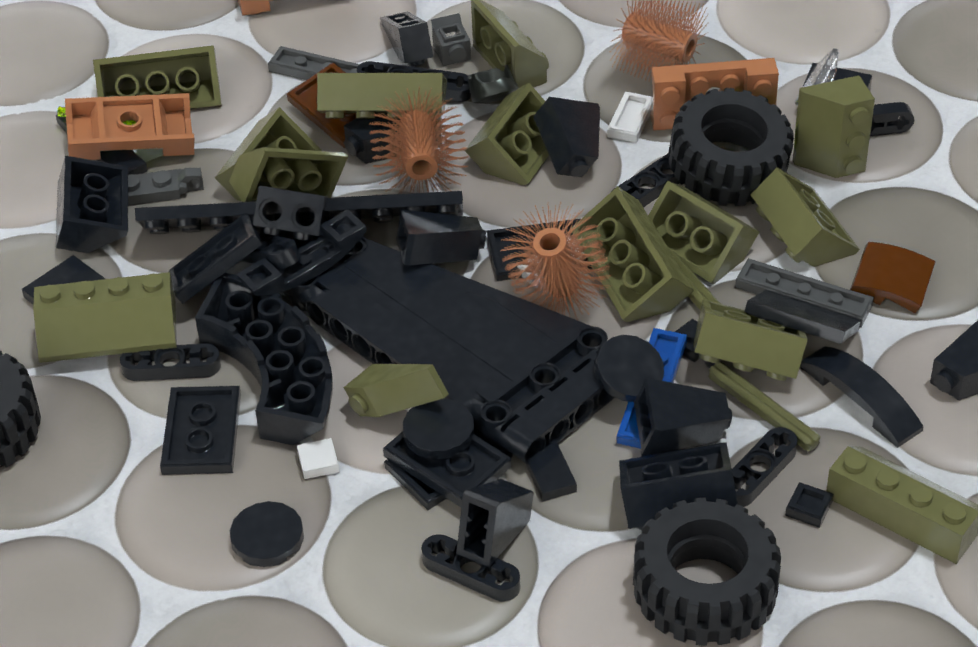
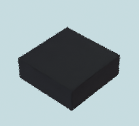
[785,482,834,528]

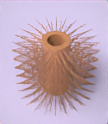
[610,0,709,81]
[369,87,469,194]
[501,202,611,320]

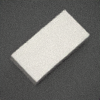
[607,92,653,143]

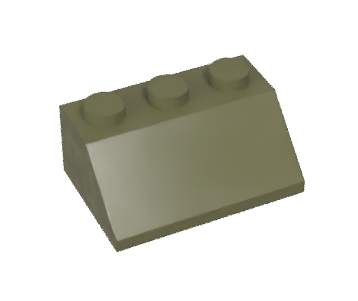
[471,0,549,88]
[792,75,875,178]
[465,83,549,186]
[215,107,322,201]
[229,147,348,202]
[751,167,860,267]
[648,181,760,284]
[693,299,808,381]

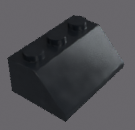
[56,156,128,253]
[619,442,738,530]

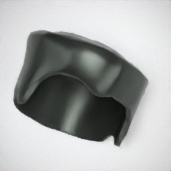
[468,65,519,103]

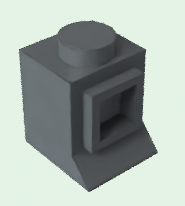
[431,13,471,66]

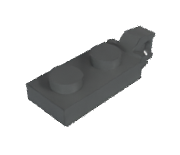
[128,168,204,206]

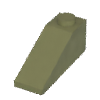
[343,364,449,417]

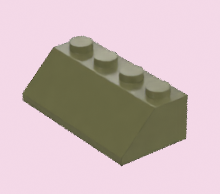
[93,45,222,109]
[317,73,447,119]
[571,186,694,322]
[33,272,177,363]
[826,446,978,564]

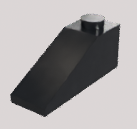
[380,11,433,66]

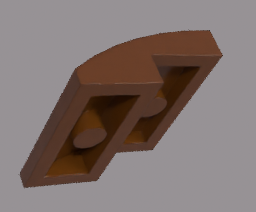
[850,242,936,313]

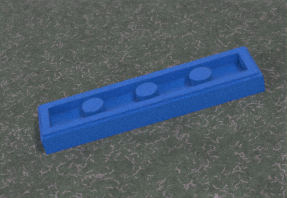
[616,328,687,449]

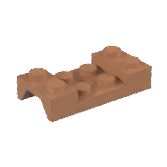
[650,58,779,131]
[65,93,195,160]

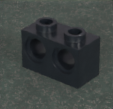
[253,186,328,241]

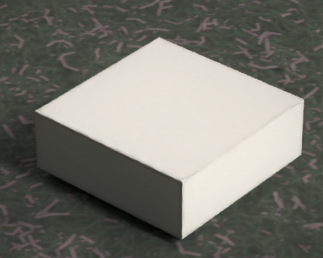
[297,438,339,480]

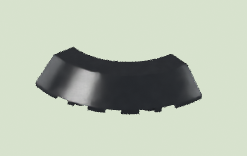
[195,273,333,445]

